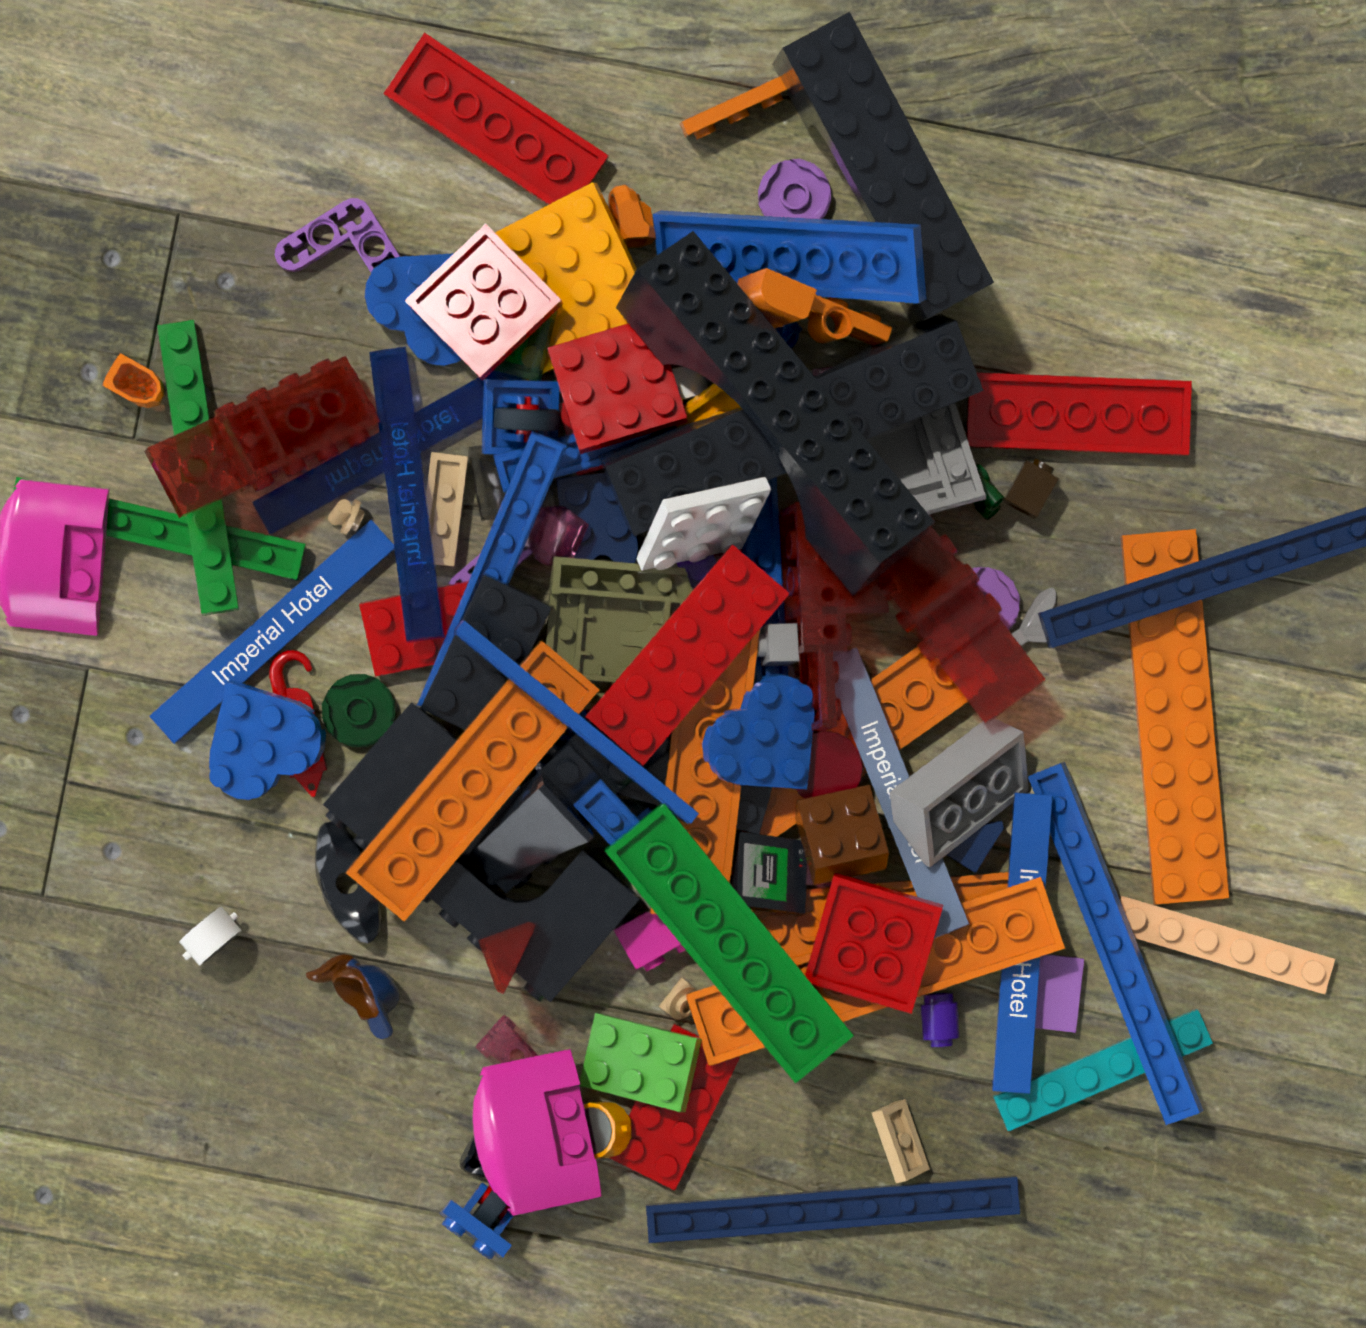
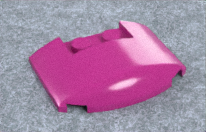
[0,479,110,636]
[472,1049,602,1216]

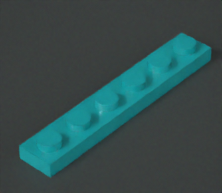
[993,1009,1213,1131]

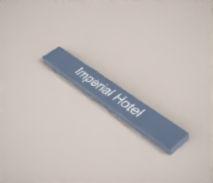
[822,648,969,938]

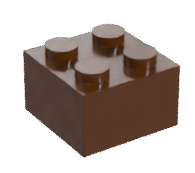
[795,785,889,885]

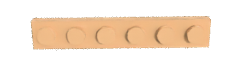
[1119,895,1335,995]

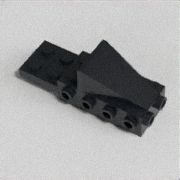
[461,719,670,893]

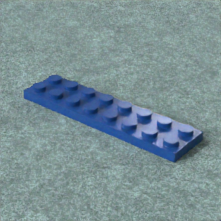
[653,210,926,303]

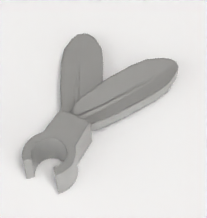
[992,588,1056,658]

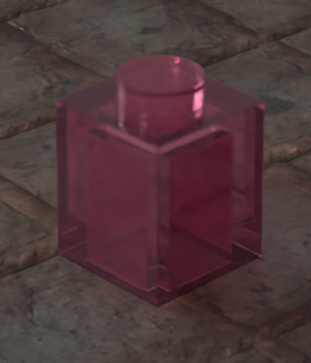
[525,506,589,566]

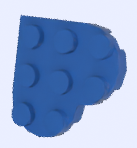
[364,253,461,366]
[702,674,815,789]
[209,680,326,800]

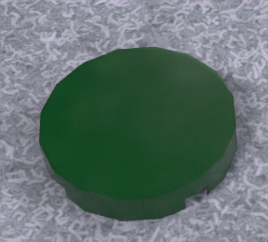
[322,674,396,747]

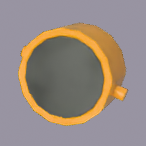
[583,1102,631,1159]

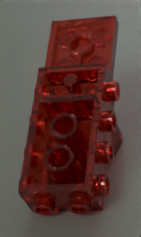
[144,356,380,519]
[779,502,889,733]
[872,514,1046,725]

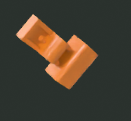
[737,268,892,346]

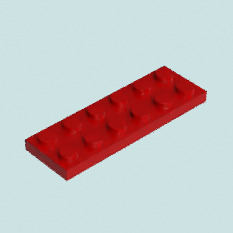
[383,32,609,205]
[966,372,1192,456]
[585,544,790,766]

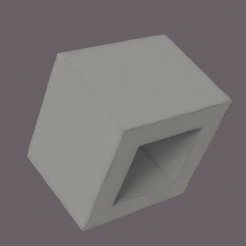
[757,623,799,667]

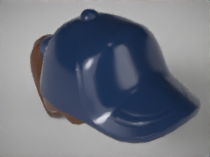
[306,954,400,1039]

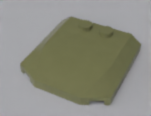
[545,557,693,710]

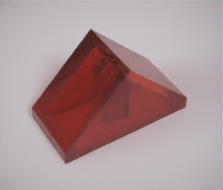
[478,920,537,994]

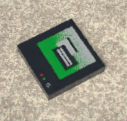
[732,832,807,916]

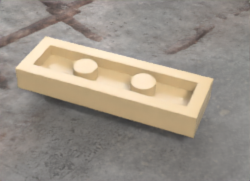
[418,452,469,567]

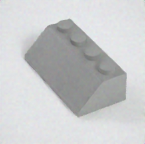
[890,716,1029,867]

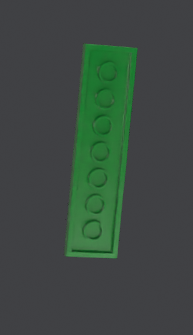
[605,803,854,1084]

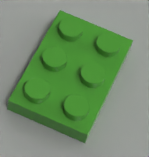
[579,1013,702,1112]

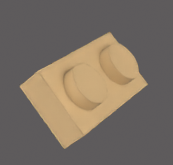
[872,1099,930,1183]

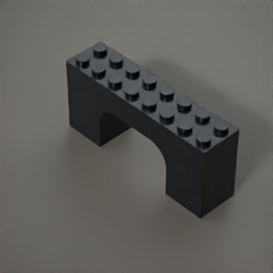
[772,12,994,325]
[323,702,640,1002]

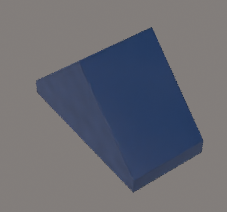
[947,821,1004,873]

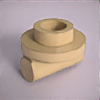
[328,499,365,535]
[659,977,697,1020]

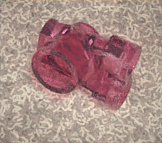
[475,1014,539,1063]

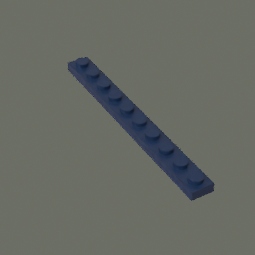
[1038,507,1366,649]
[646,1175,1020,1243]

